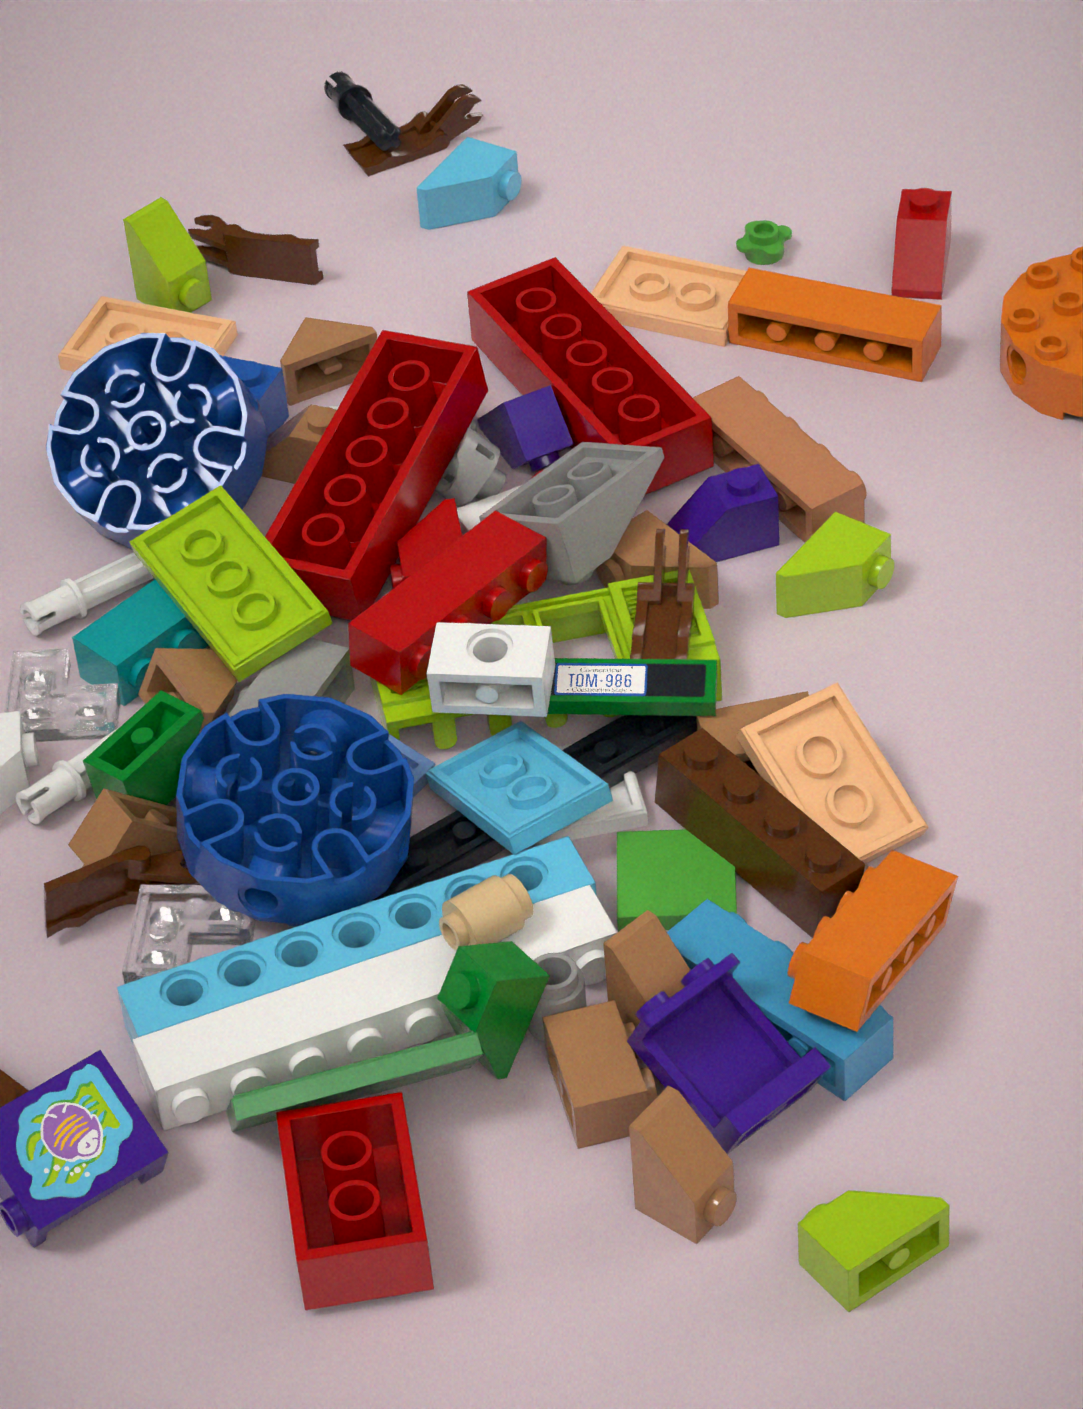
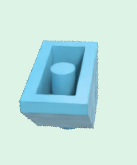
[416,137,522,230]

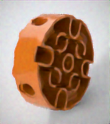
[1000,247,1083,420]

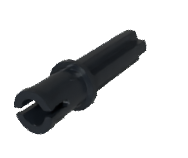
[324,72,401,151]

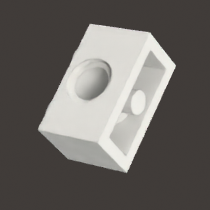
[427,622,555,717]

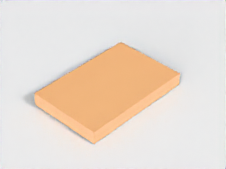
[591,246,746,347]
[58,296,238,372]
[736,682,928,864]

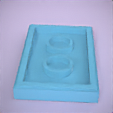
[425,721,613,855]

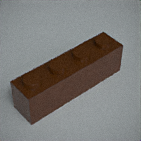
[654,728,865,938]

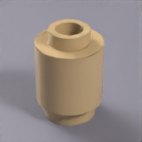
[439,874,533,951]

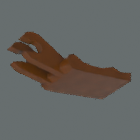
[343,84,483,176]
[188,215,324,285]
[630,529,695,659]
[44,845,209,938]

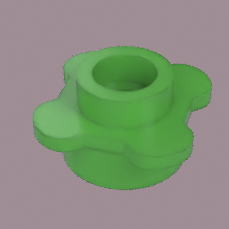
[736,220,792,265]

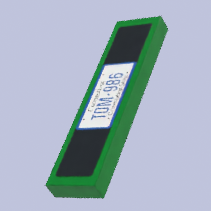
[547,658,717,716]

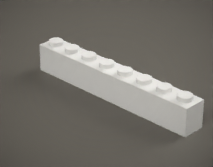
[132,885,617,1131]

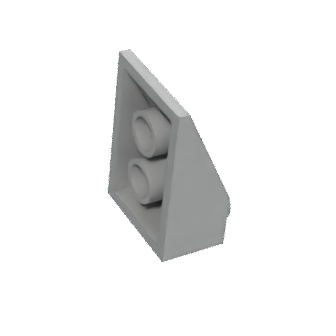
[479,442,664,585]

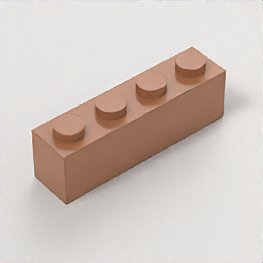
[693,376,867,543]

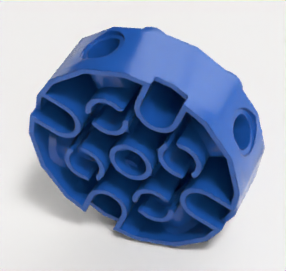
[46,333,268,550]
[176,694,414,927]

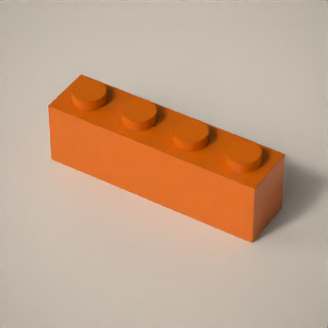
[728,267,942,382]
[787,850,958,1032]

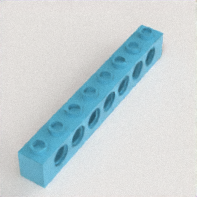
[117,836,597,1046]

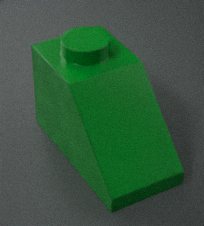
[83,690,204,805]
[437,941,550,1079]

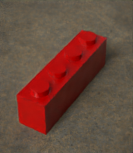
[348,510,548,695]

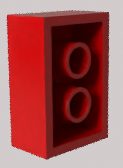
[276,1092,434,1311]

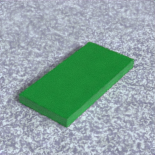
[226,1031,483,1132]

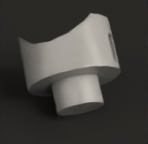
[435,428,506,507]

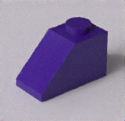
[477,385,573,472]
[666,464,780,562]

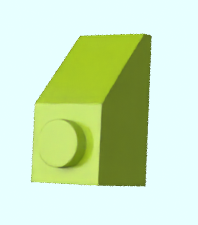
[123,197,212,313]
[775,512,895,618]
[798,1190,950,1312]

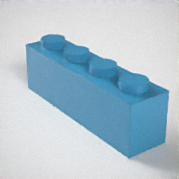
[667,899,893,1101]

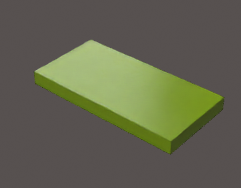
[129,485,333,682]

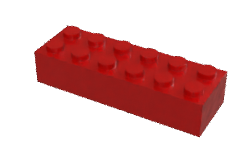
[467,257,714,495]
[265,330,488,620]

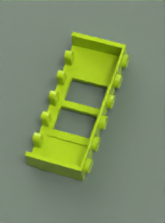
[370,570,722,749]

